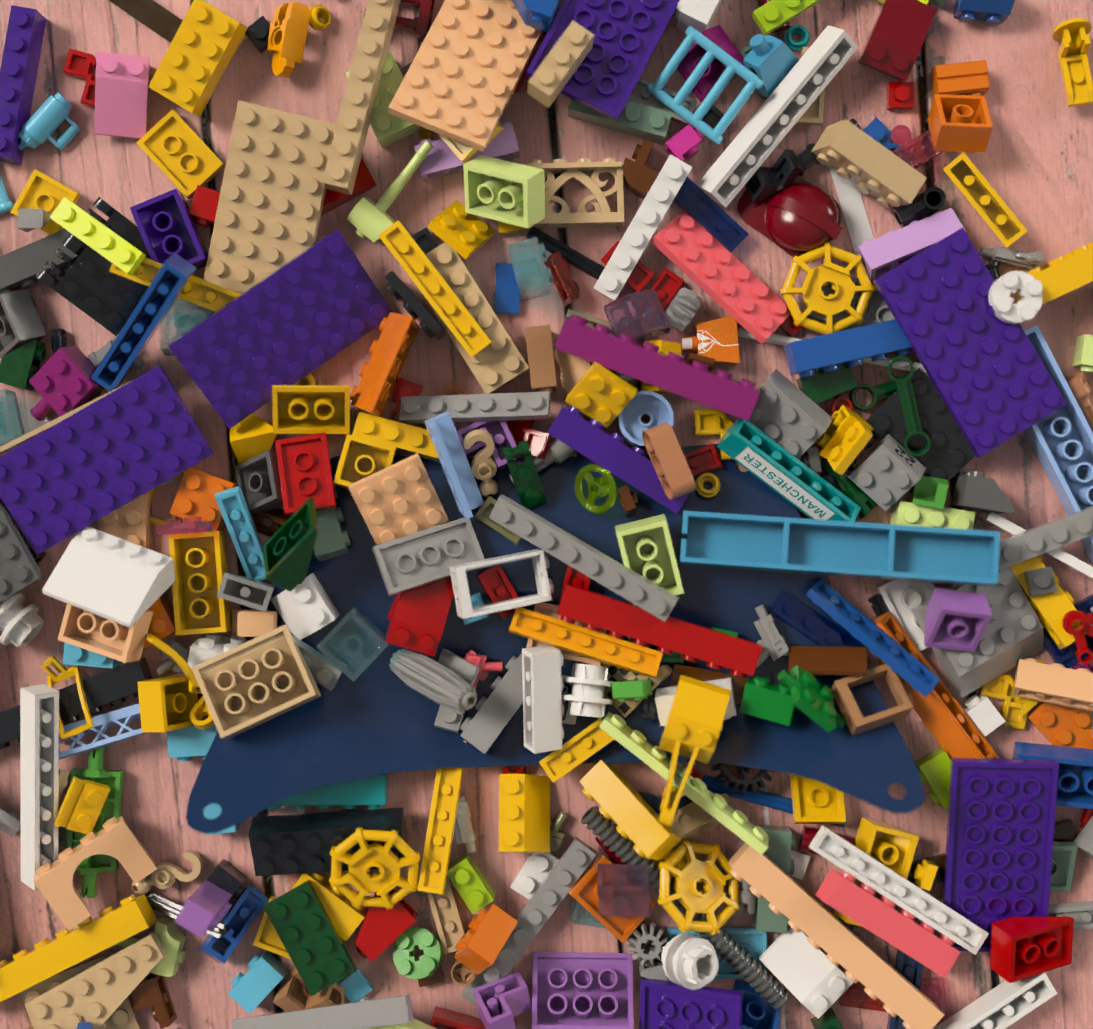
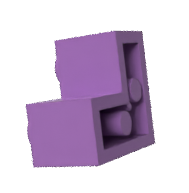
[457,421,523,470]
[472,971,532,1029]

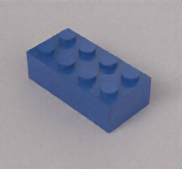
[1012,742,1093,809]

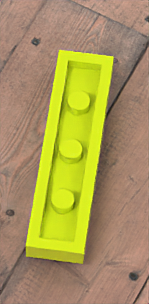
[49,197,146,276]

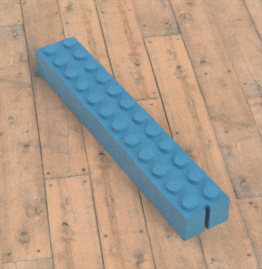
[680,511,1000,587]

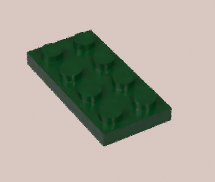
[263,880,357,996]

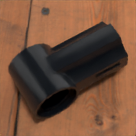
[892,187,946,228]

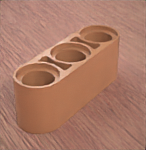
[642,422,696,500]

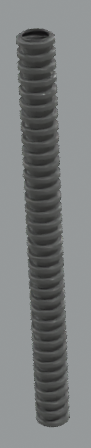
[581,806,789,1009]

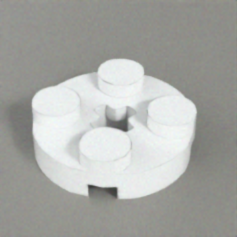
[988,271,1043,324]

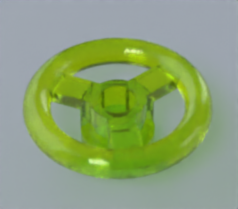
[575,464,617,514]

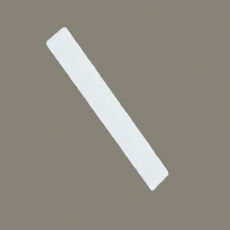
[829,166,875,285]

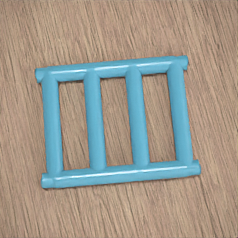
[646,26,764,145]

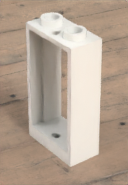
[449,549,553,619]

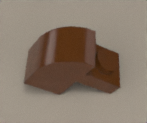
[623,139,660,199]

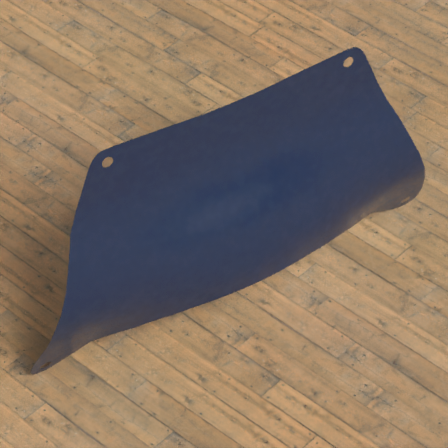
[186,444,924,834]

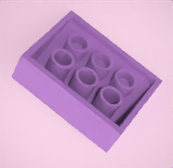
[532,952,634,1029]

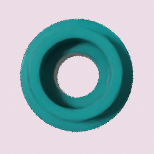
[784,25,810,51]

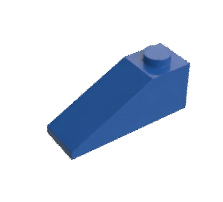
[199,884,269,964]

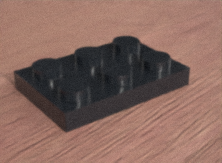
[385,271,446,340]

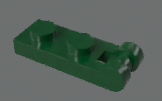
[502,440,547,509]

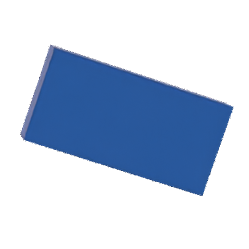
[494,263,521,315]

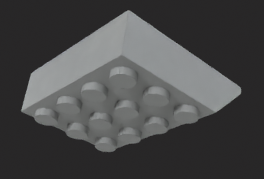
[911,566,1044,698]

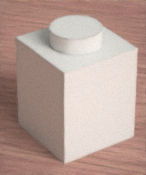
[963,695,1006,737]

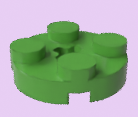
[393,927,444,980]

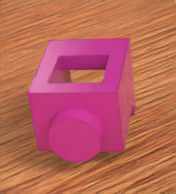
[664,124,705,162]

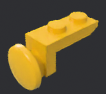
[1052,18,1093,107]

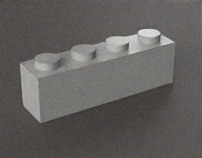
[459,654,523,754]

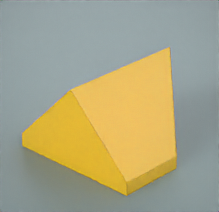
[230,413,277,464]

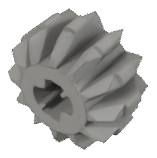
[662,287,702,332]
[627,922,669,966]

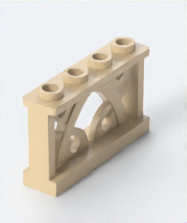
[522,158,624,229]

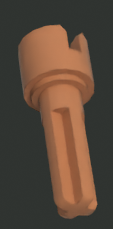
[1065,371,1093,432]

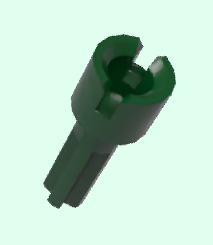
[820,458,878,519]

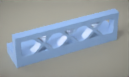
[424,411,484,520]
[59,703,150,760]

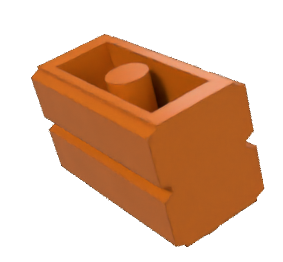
[930,60,989,97]

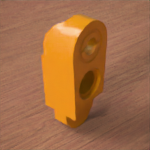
[267,1,310,78]

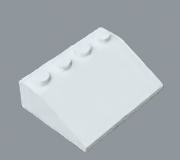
[42,526,175,628]

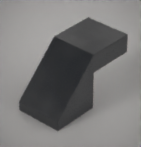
[745,149,803,203]

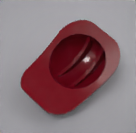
[737,177,843,257]

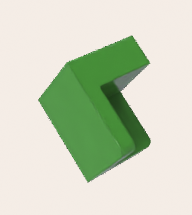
[912,475,949,509]

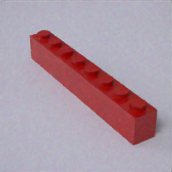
[557,583,762,678]

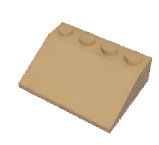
[191,624,321,739]

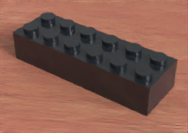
[248,808,408,876]

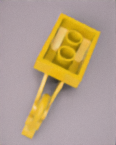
[658,675,730,827]

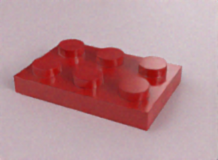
[275,432,337,516]

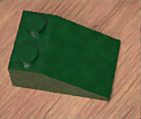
[263,497,318,592]

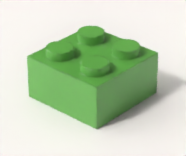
[612,679,652,701]

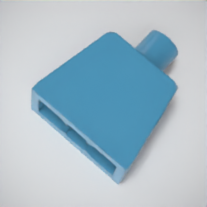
[743,34,799,98]

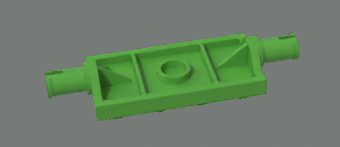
[67,746,124,898]

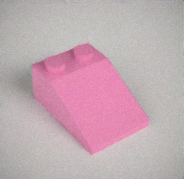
[94,51,150,139]

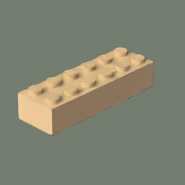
[425,242,529,394]

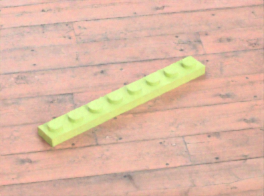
[599,712,769,855]

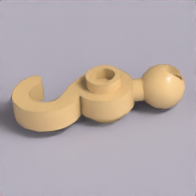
[463,430,499,498]
[132,850,203,895]

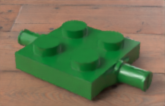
[778,665,846,733]

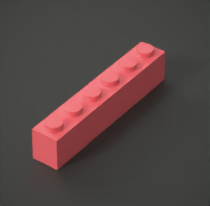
[815,868,961,978]

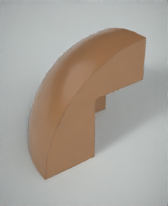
[273,966,344,1011]

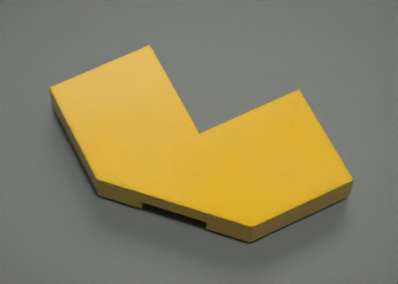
[694,409,734,460]
[978,674,1029,730]

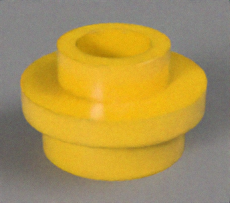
[309,4,331,31]
[695,473,721,498]

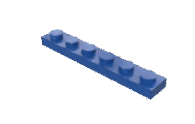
[806,578,940,697]

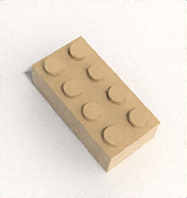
[811,119,927,209]

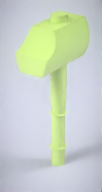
[347,140,434,243]
[73,917,186,977]

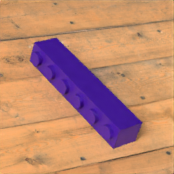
[0,5,47,165]
[547,405,691,514]

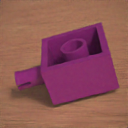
[29,345,104,421]

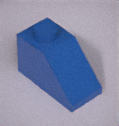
[512,0,560,32]

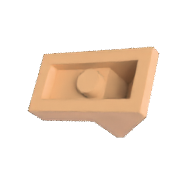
[232,609,277,637]

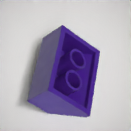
[130,188,208,270]

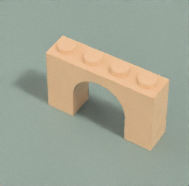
[33,816,157,931]

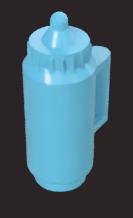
[18,92,81,151]

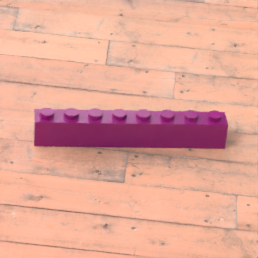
[555,314,760,421]

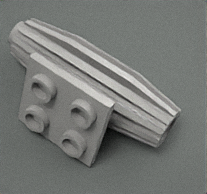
[389,649,480,715]

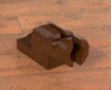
[128,973,177,1029]

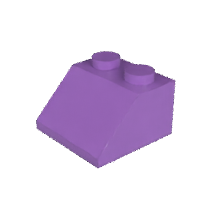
[924,588,992,652]

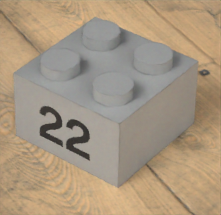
[848,434,926,511]

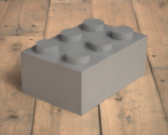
[749,369,833,459]

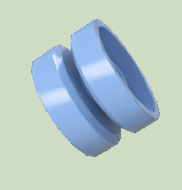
[617,391,674,448]

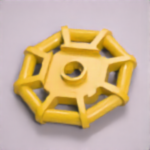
[780,243,875,335]
[329,827,421,910]
[657,840,741,935]

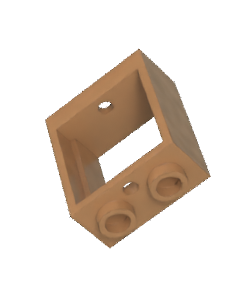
[525,325,557,395]
[831,664,913,736]

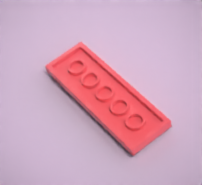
[651,209,791,344]

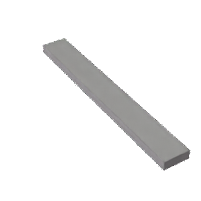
[231,994,413,1029]

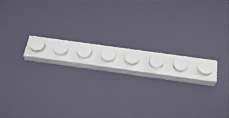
[809,825,989,955]

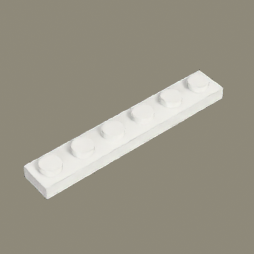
[593,154,692,301]

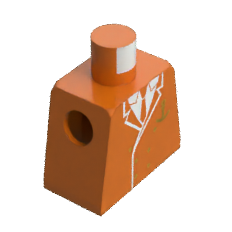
[681,316,740,365]

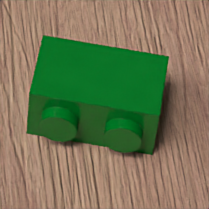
[739,676,797,726]

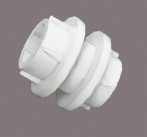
[0,593,44,647]
[562,664,613,718]
[661,933,719,990]

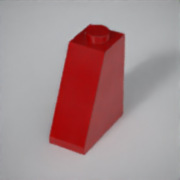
[355,888,418,962]

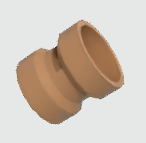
[451,959,476,986]

